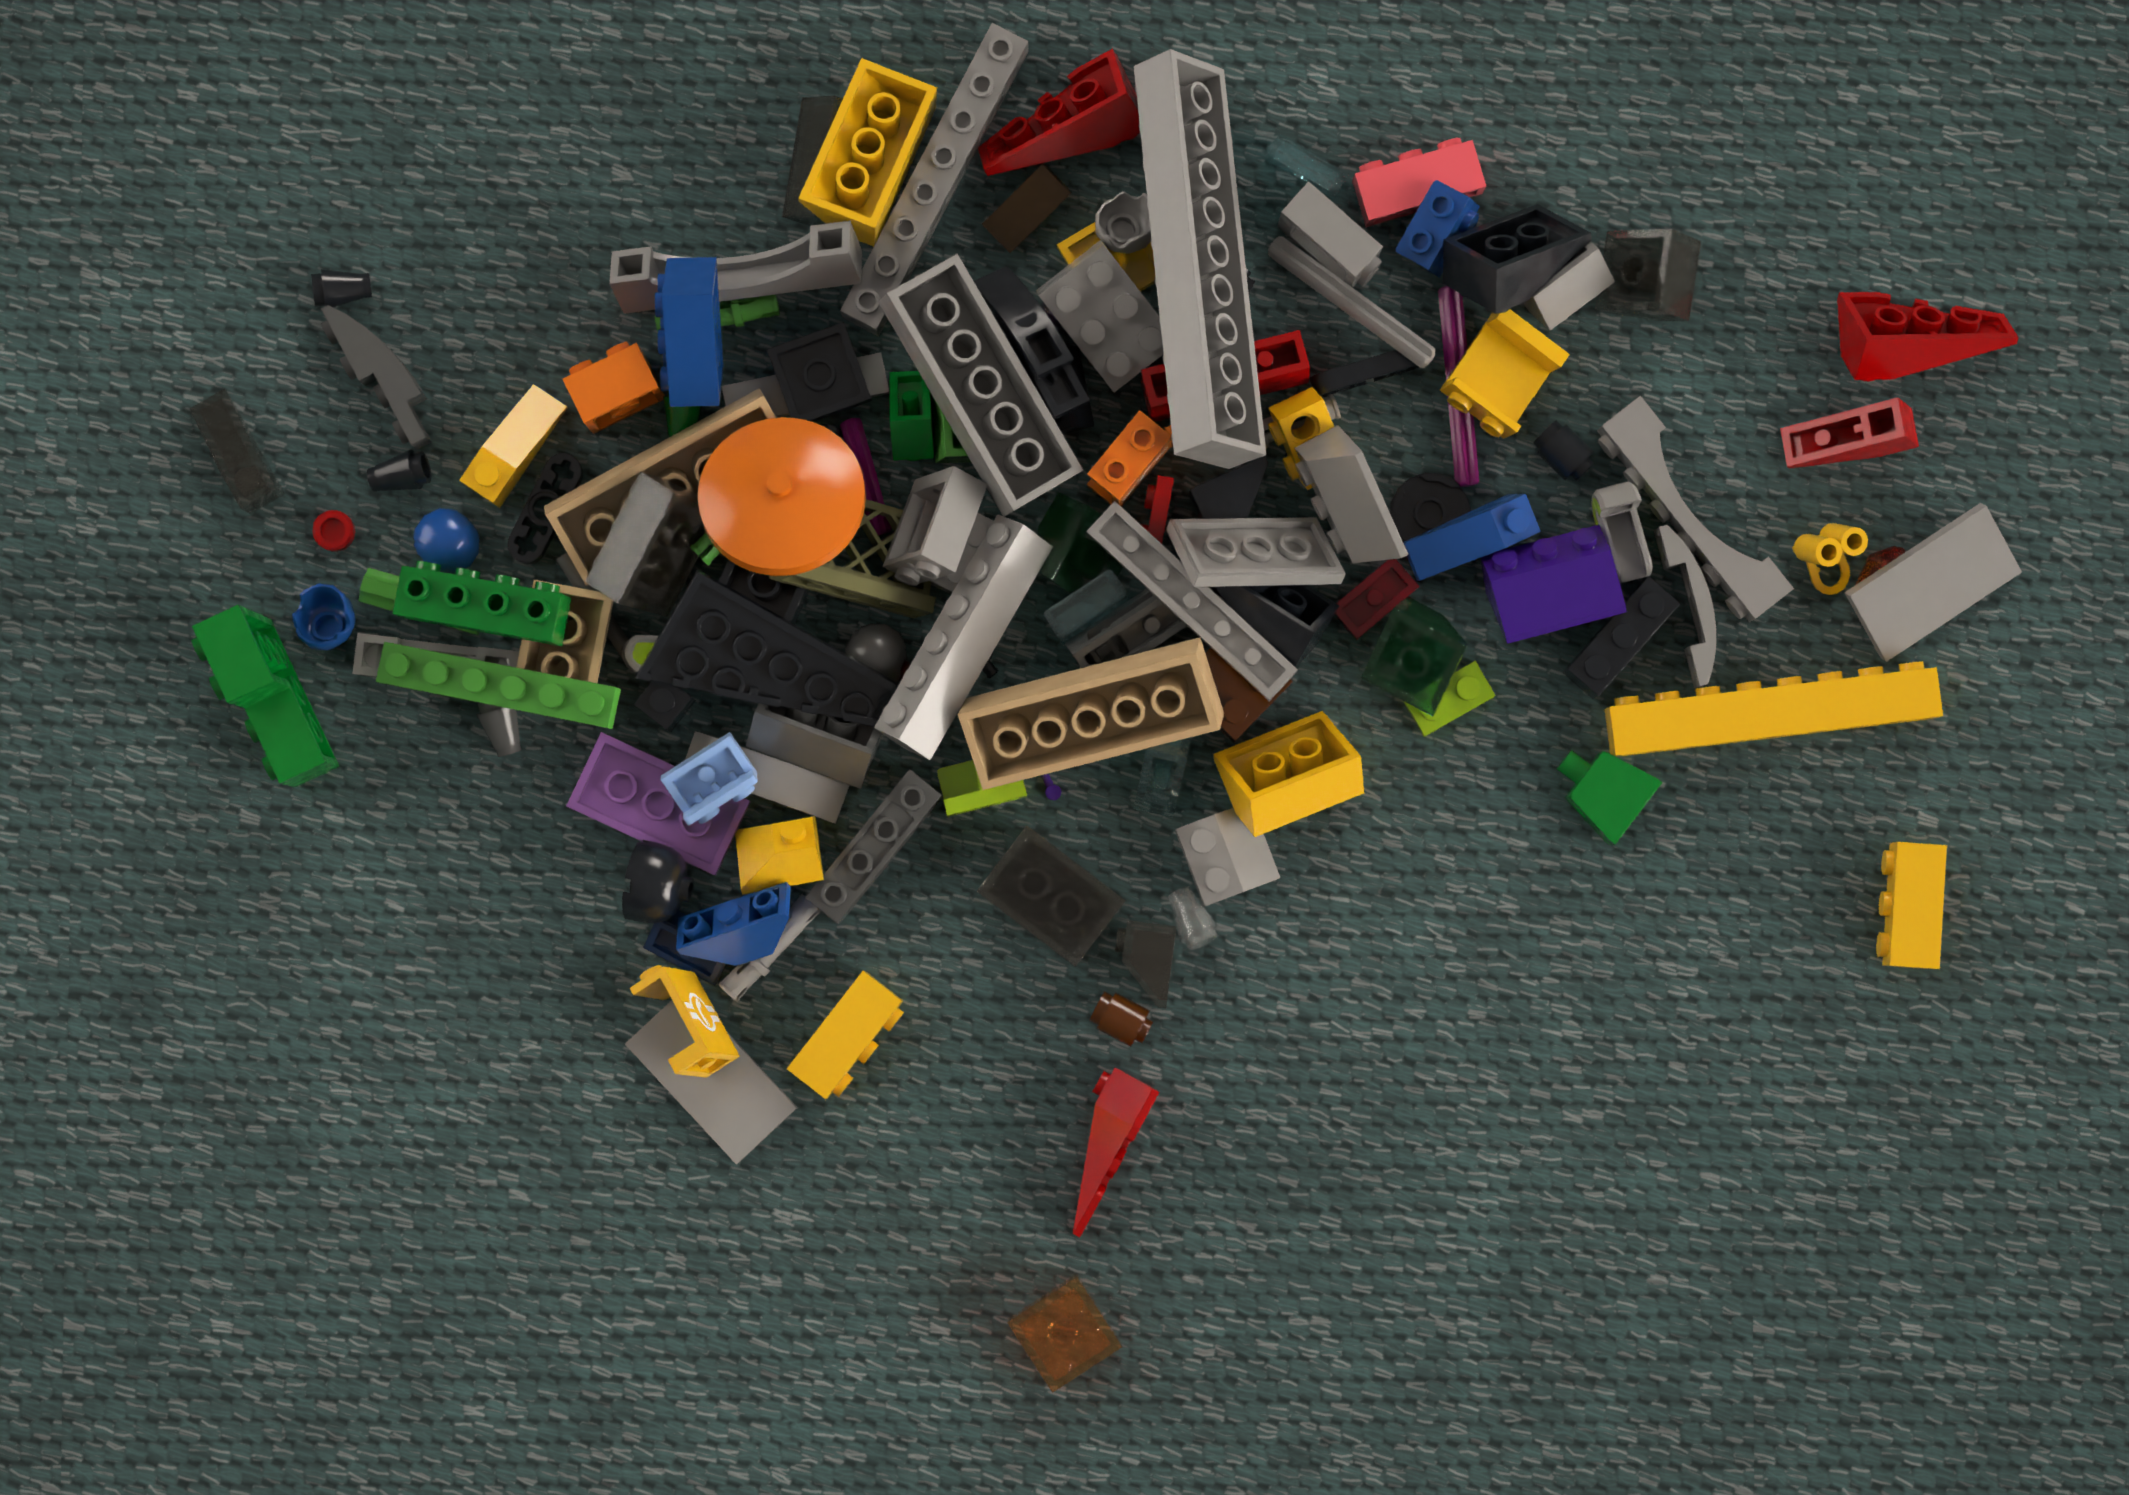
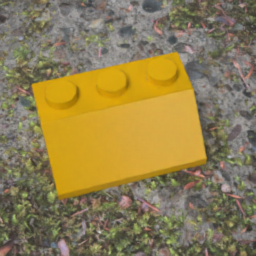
[1213,711,1364,837]

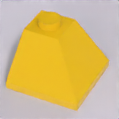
[735,816,824,895]

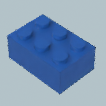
[655,257,724,407]

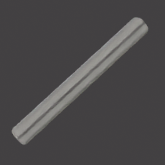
[1268,236,1435,368]

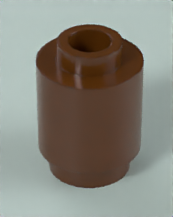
[1089,991,1153,1047]

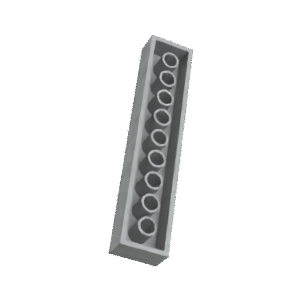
[1134,49,1266,469]

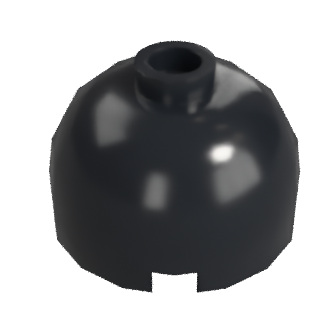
[622,840,694,923]

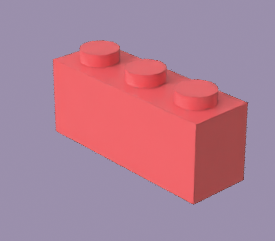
[1352,138,1486,227]

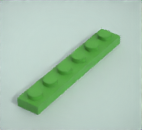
[376,642,621,729]

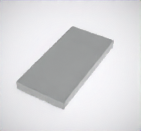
[1844,503,2022,662]
[1166,517,1346,587]
[625,1000,798,1165]

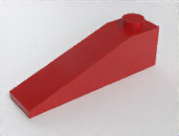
[1837,292,2019,382]

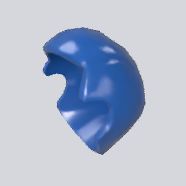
[413,508,479,573]
[292,583,356,651]

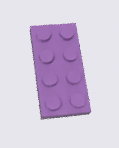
[566,732,751,876]

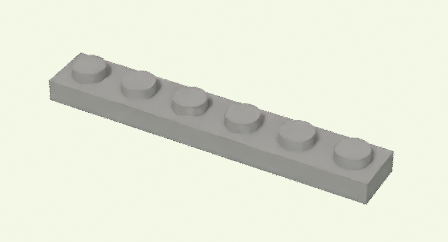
[1087,501,1298,701]

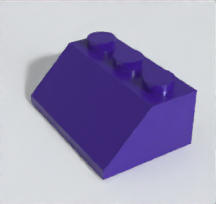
[1481,525,1627,644]

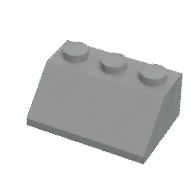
[1295,425,1409,563]

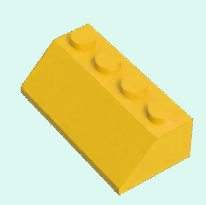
[798,58,937,247]

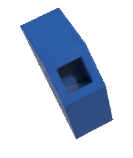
[676,882,791,966]

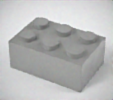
[1036,240,1164,392]

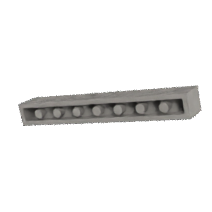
[840,23,1029,337]

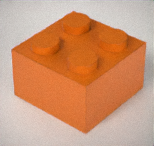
[562,342,665,434]

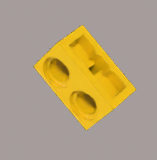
[1268,387,1334,490]

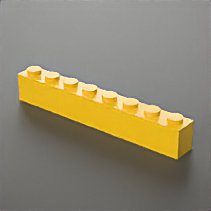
[1605,661,1943,757]

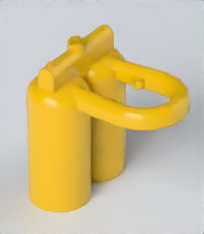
[1792,523,1868,595]

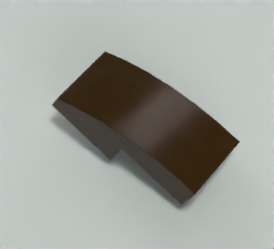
[982,163,1072,253]

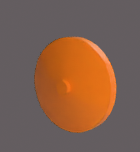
[698,417,866,576]

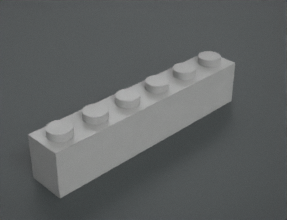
[874,515,1053,760]

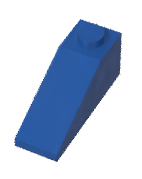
[1403,494,1541,581]

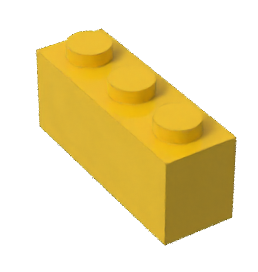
[1876,842,1947,969]
[787,971,904,1099]

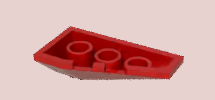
[978,48,1140,176]
[1073,1067,1160,1238]

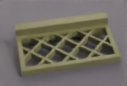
[769,499,936,619]

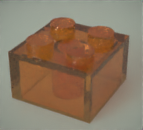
[1007,1274,1122,1393]

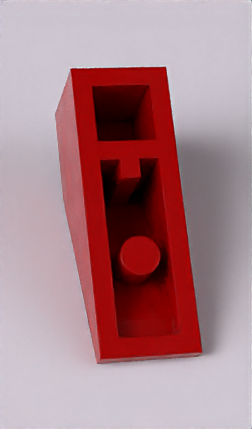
[1780,397,1919,469]

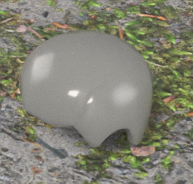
[1095,191,1151,254]

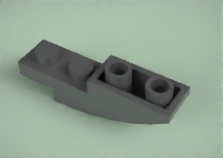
[321,305,431,450]

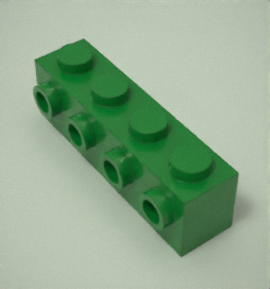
[392,561,571,647]

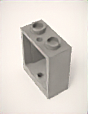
[1277,181,1383,288]
[883,466,988,586]

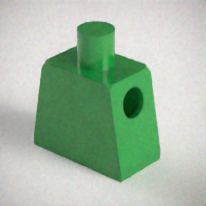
[1557,750,1663,846]

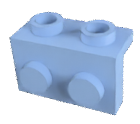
[660,732,758,826]

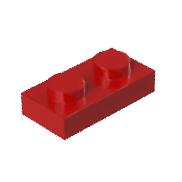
[1141,475,1174,544]

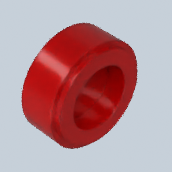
[312,510,355,552]

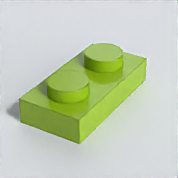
[1404,660,1496,737]

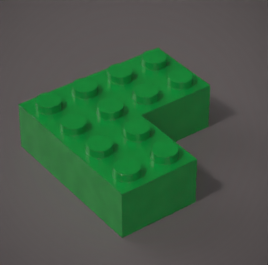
[191,605,339,787]

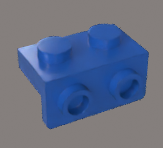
[1396,180,1480,278]

